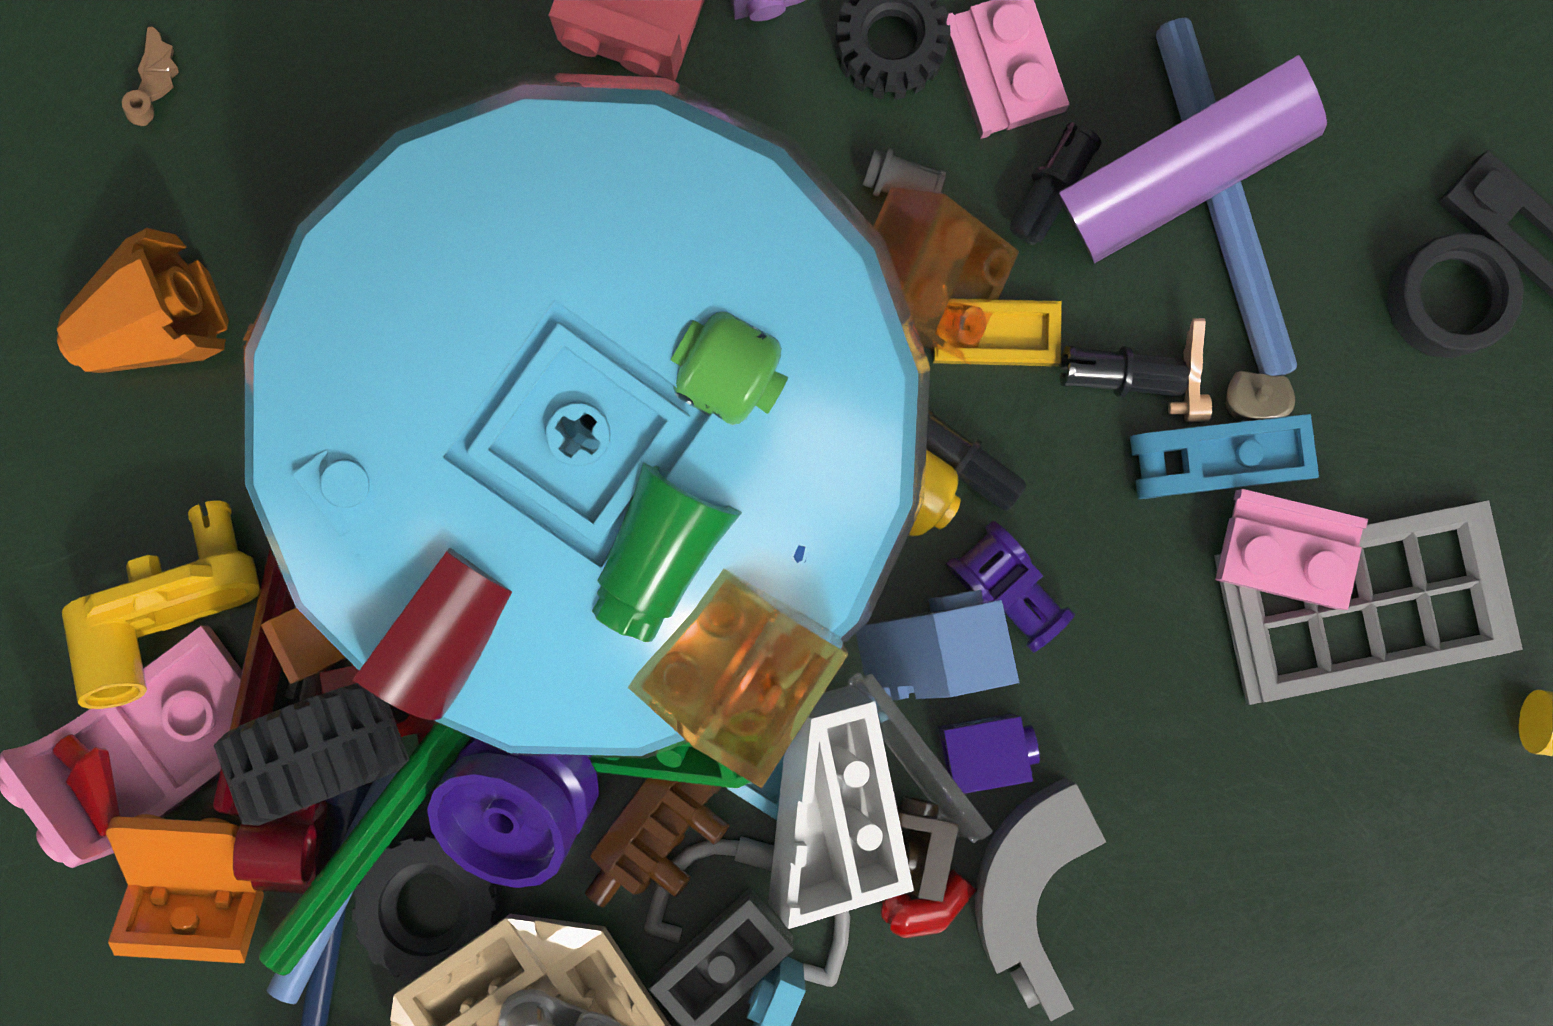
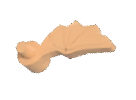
[1168,318,1212,422]

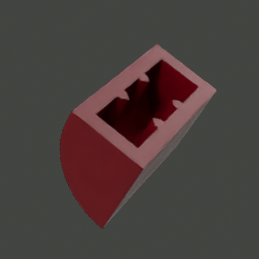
[353,548,512,720]

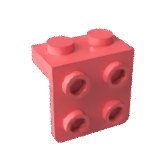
[549,0,704,81]

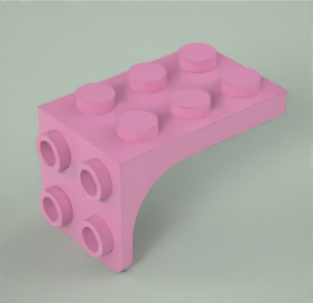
[0,626,273,868]

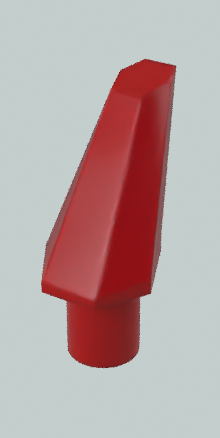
[53,734,120,836]

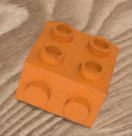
[106,814,264,963]

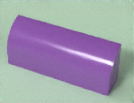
[1059,55,1327,263]

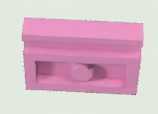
[946,0,1070,139]
[1215,489,1368,610]

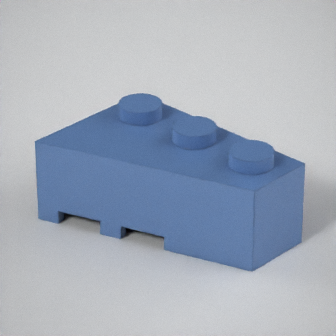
[854,590,1019,701]

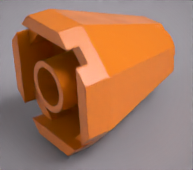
[57,228,229,373]

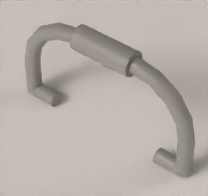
[644,836,850,987]

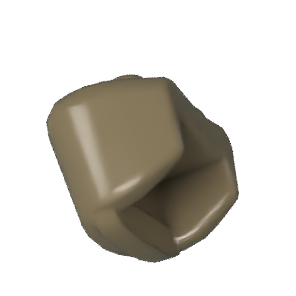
[1225,371,1295,422]

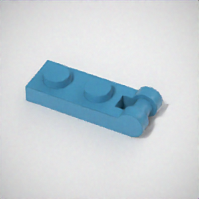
[1130,414,1319,499]

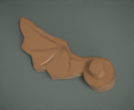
[122,27,179,126]

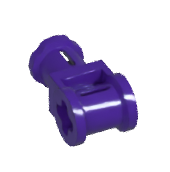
[946,520,1075,653]

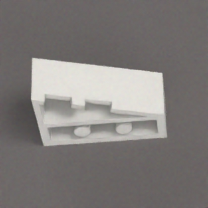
[768,685,914,929]

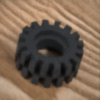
[835,0,950,100]

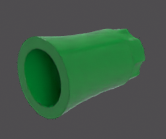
[592,462,742,642]

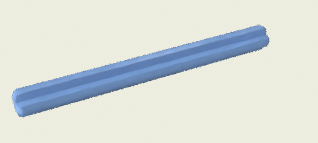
[1156,18,1297,376]

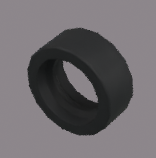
[1387,232,1524,358]

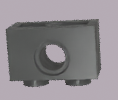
[649,887,794,1026]

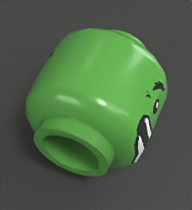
[671,311,788,425]

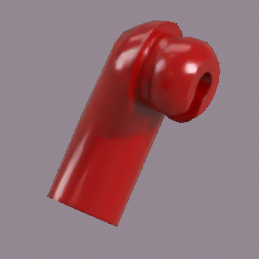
[881,869,977,938]

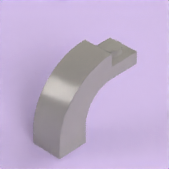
[975,777,1106,1021]

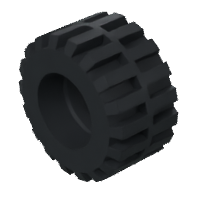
[214,683,409,826]

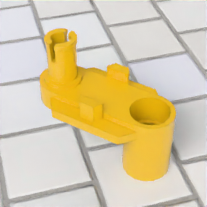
[62,501,260,709]

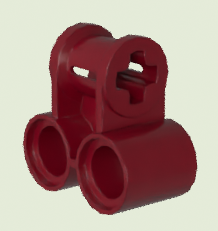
[233,800,331,894]

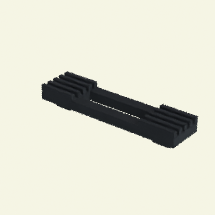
[1438,151,1553,298]

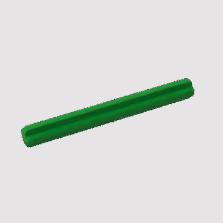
[259,722,472,976]

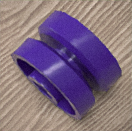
[427,737,599,888]

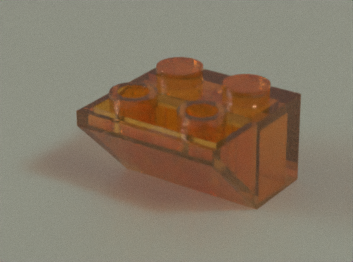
[867,187,1019,365]
[628,568,848,788]

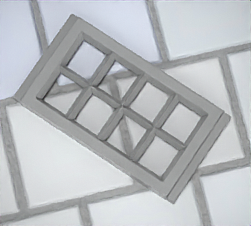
[1214,500,1523,705]

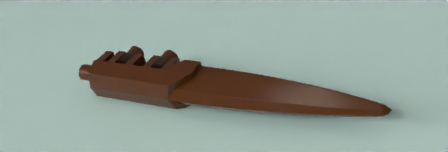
[584,695,779,908]

